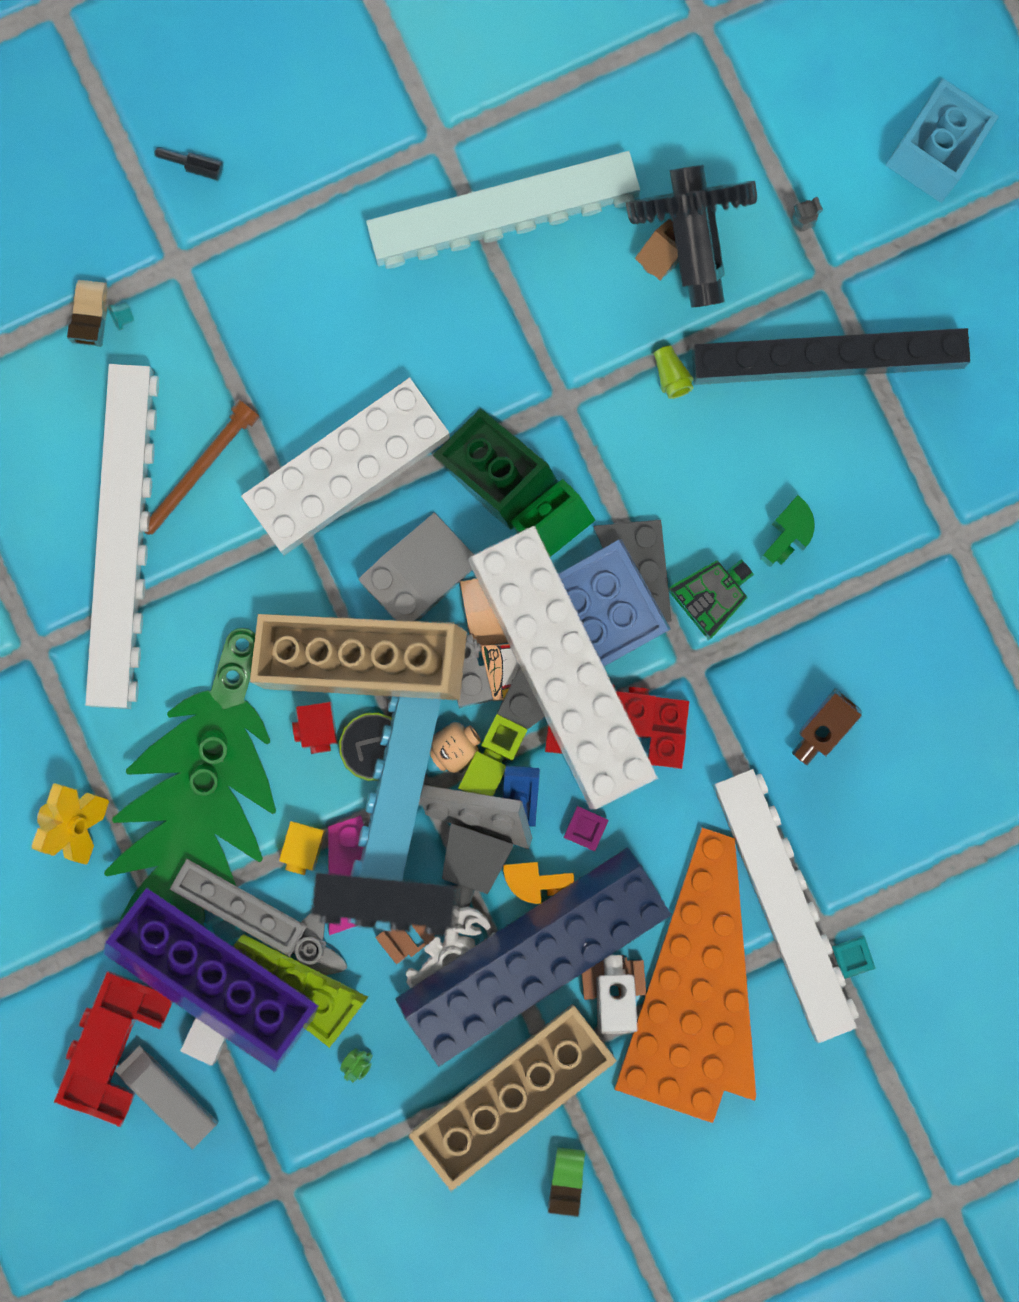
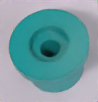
[108,302,134,331]

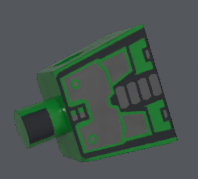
[668,559,754,641]

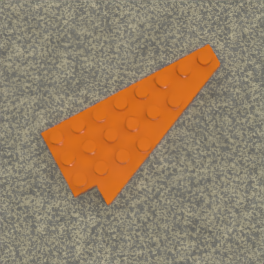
[614,827,756,1123]

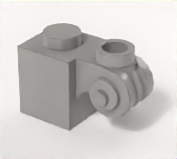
[458,634,493,708]

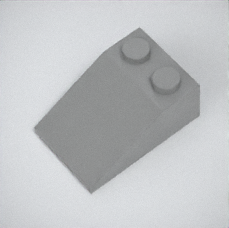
[358,513,474,622]

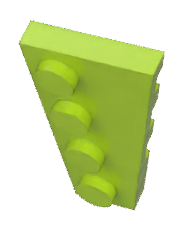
[233,934,369,1048]

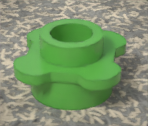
[340,1048,373,1083]

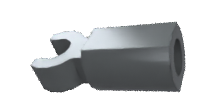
[792,197,823,232]

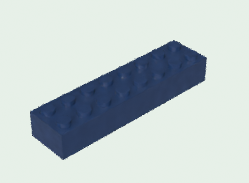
[395,847,672,1067]

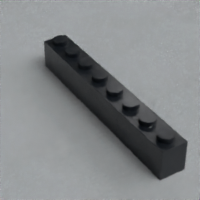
[692,328,970,385]

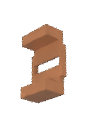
[375,925,435,965]
[582,957,646,1000]

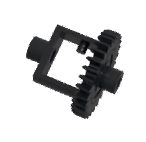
[626,165,757,308]

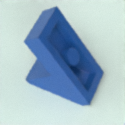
[503,766,540,827]

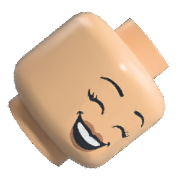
[430,722,481,773]

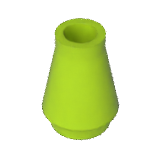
[654,346,693,399]

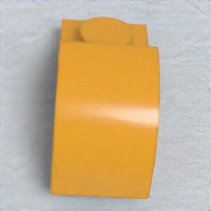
[503,862,574,904]

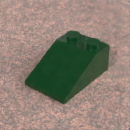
[433,408,558,530]

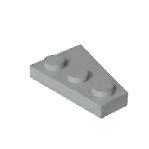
[420,785,532,849]

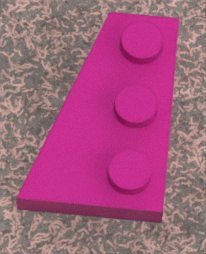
[328,815,365,936]

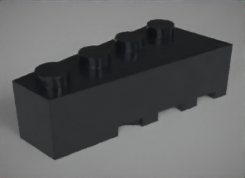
[311,872,462,936]

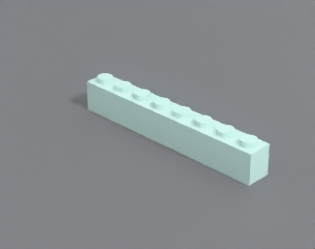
[366,151,640,269]

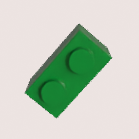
[510,479,596,557]

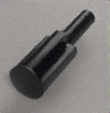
[154,147,224,181]

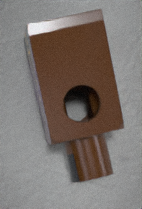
[792,688,862,765]

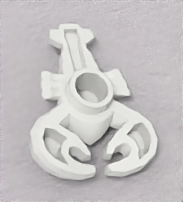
[405,907,496,988]

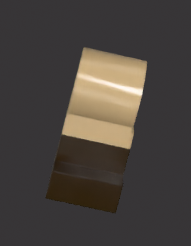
[67,280,107,347]

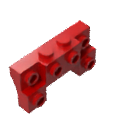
[545,684,690,769]
[54,971,173,1127]

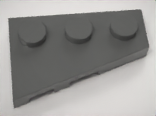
[593,520,672,622]

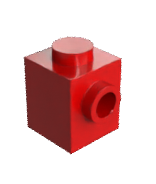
[292,702,338,754]

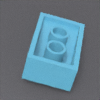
[886,79,999,203]

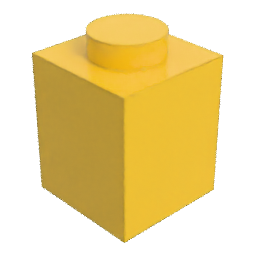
[279,821,326,875]

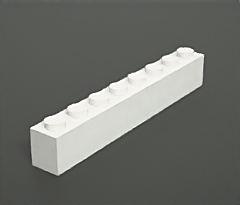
[713,769,859,1043]

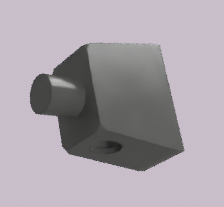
[442,824,513,907]

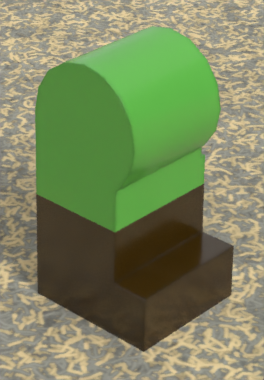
[547,1147,585,1217]

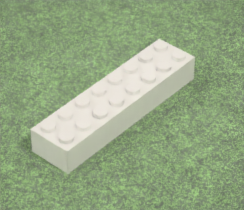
[468,526,657,809]

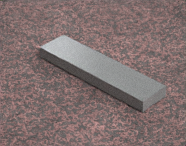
[170,859,308,957]

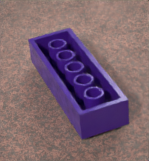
[104,888,318,1072]

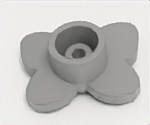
[293,914,348,975]

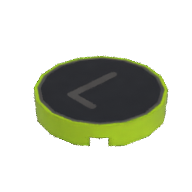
[339,713,392,781]

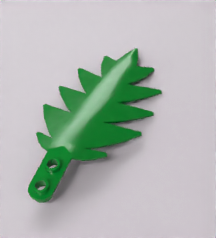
[104,628,276,927]

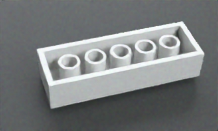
[241,378,450,555]

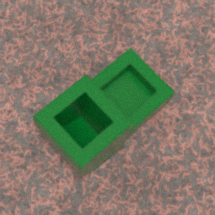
[760,495,815,567]

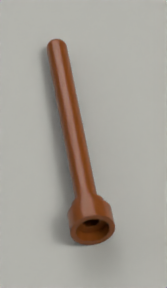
[145,399,260,535]

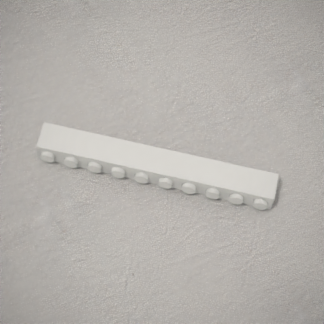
[85,364,159,709]

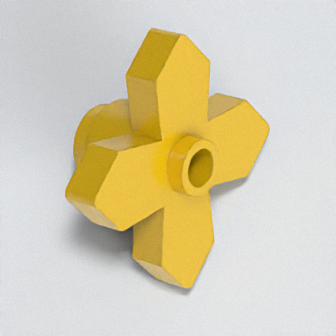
[31,783,109,865]

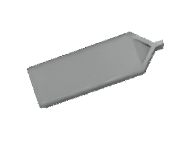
[115,1046,219,1150]

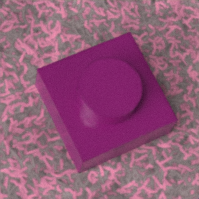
[563,806,609,851]

